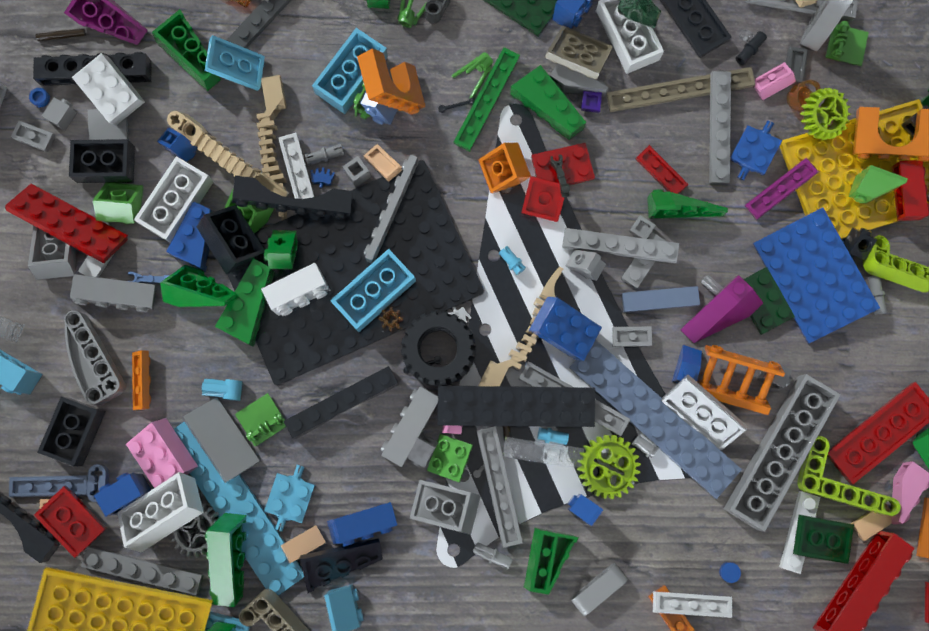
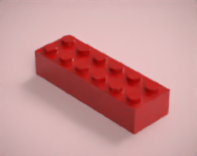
[813,531,915,631]

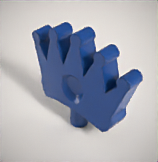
[310,167,336,189]

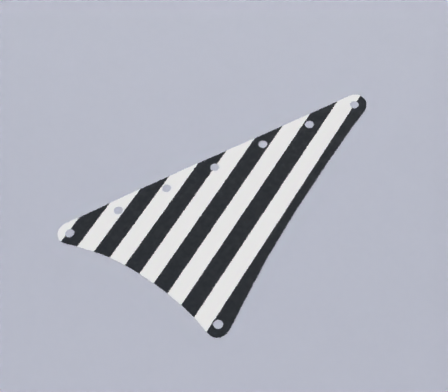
[436,104,691,568]

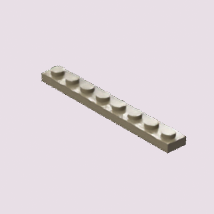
[606,67,755,112]

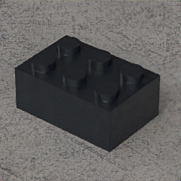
[69,139,135,183]
[196,205,265,275]
[37,396,106,467]

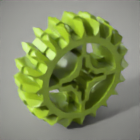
[800,88,851,140]

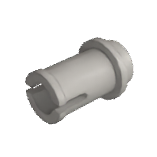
[632,435,658,458]

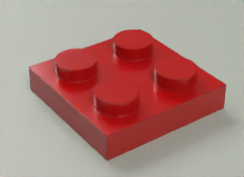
[521,176,565,222]

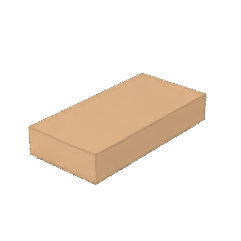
[364,144,402,182]
[851,503,892,541]
[281,525,326,563]

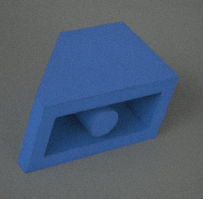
[157,127,198,162]
[672,345,702,383]
[568,494,603,526]

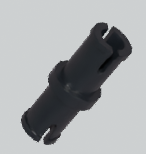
[735,31,767,65]

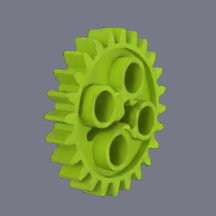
[577,435,641,499]

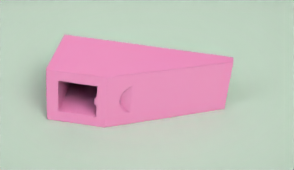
[891,461,929,524]

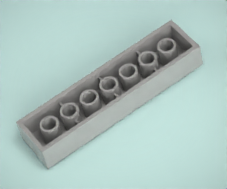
[724,374,841,532]

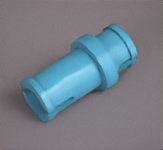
[499,246,526,275]
[537,427,569,445]

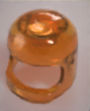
[786,80,821,111]

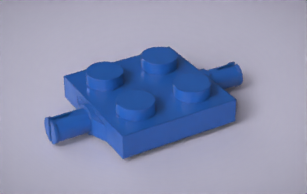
[730,121,782,180]

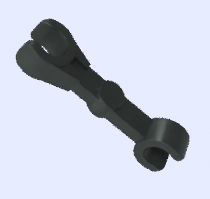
[550,154,570,197]

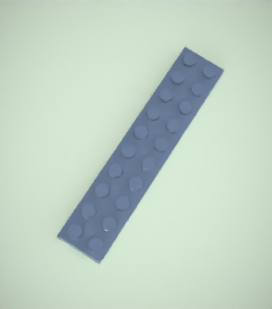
[569,340,742,499]

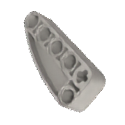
[800,0,853,52]
[65,311,126,405]

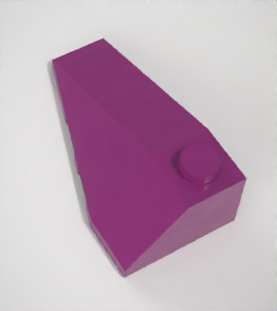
[64,0,148,45]
[680,275,763,343]

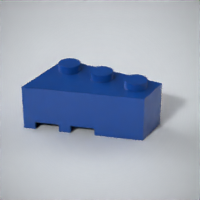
[166,201,212,272]
[327,502,397,546]

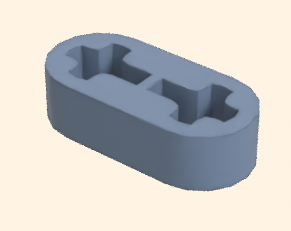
[87,464,109,502]

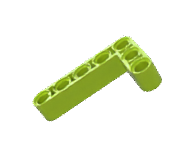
[797,436,901,516]

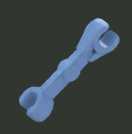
[127,272,170,284]

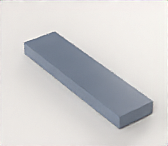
[622,286,700,313]
[9,475,88,497]

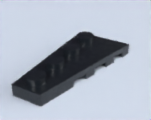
[300,538,383,594]

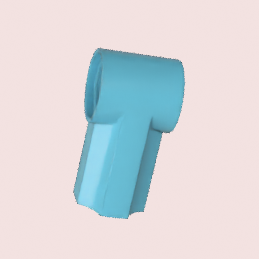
[202,379,243,401]

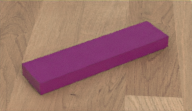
[745,158,819,220]

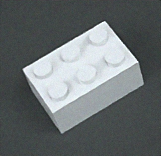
[72,53,145,125]
[261,263,330,316]

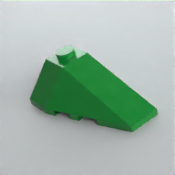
[647,189,728,219]
[160,265,236,307]

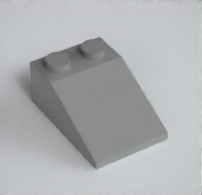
[28,226,77,280]
[410,480,481,534]

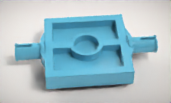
[264,465,315,532]

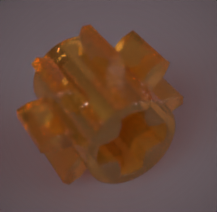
[379,307,403,332]

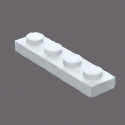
[278,133,314,199]
[779,491,821,574]
[653,592,732,618]

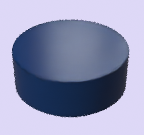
[29,88,50,108]
[719,562,741,583]

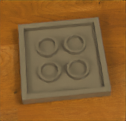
[545,25,613,80]

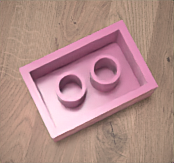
[126,418,198,488]

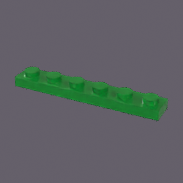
[453,47,520,152]

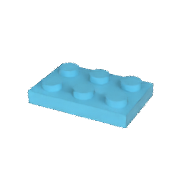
[205,35,265,91]

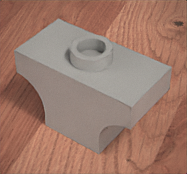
[565,250,606,280]

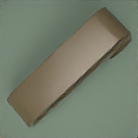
[239,589,309,631]

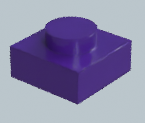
[581,91,602,113]

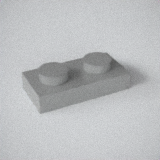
[11,120,55,152]
[612,326,652,347]

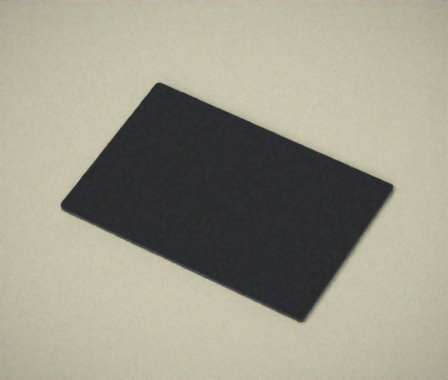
[227,160,484,385]

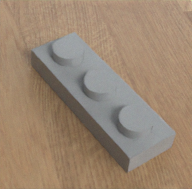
[621,232,666,289]

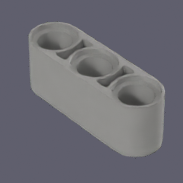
[571,563,628,616]

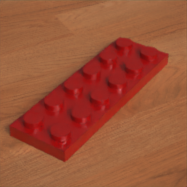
[5,183,128,263]
[828,382,929,484]

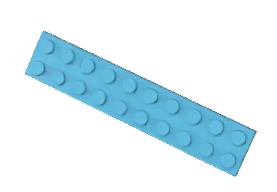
[174,422,304,595]

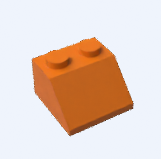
[478,143,531,194]

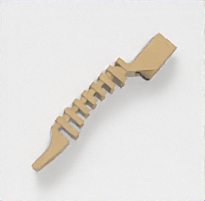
[257,75,287,220]
[167,111,289,197]
[478,267,564,386]

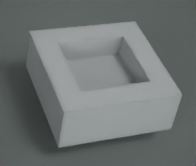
[629,215,656,239]

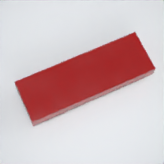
[635,145,689,194]

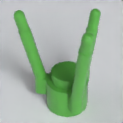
[397,0,427,28]
[452,52,493,98]

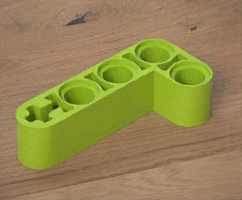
[863,235,929,293]

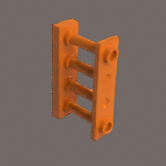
[697,345,785,415]

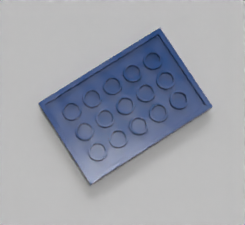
[753,207,880,344]

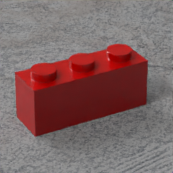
[891,160,929,221]

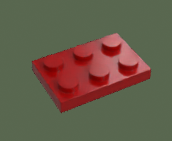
[531,143,595,185]
[34,486,107,558]

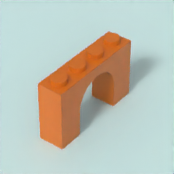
[357,48,426,114]
[852,107,929,162]

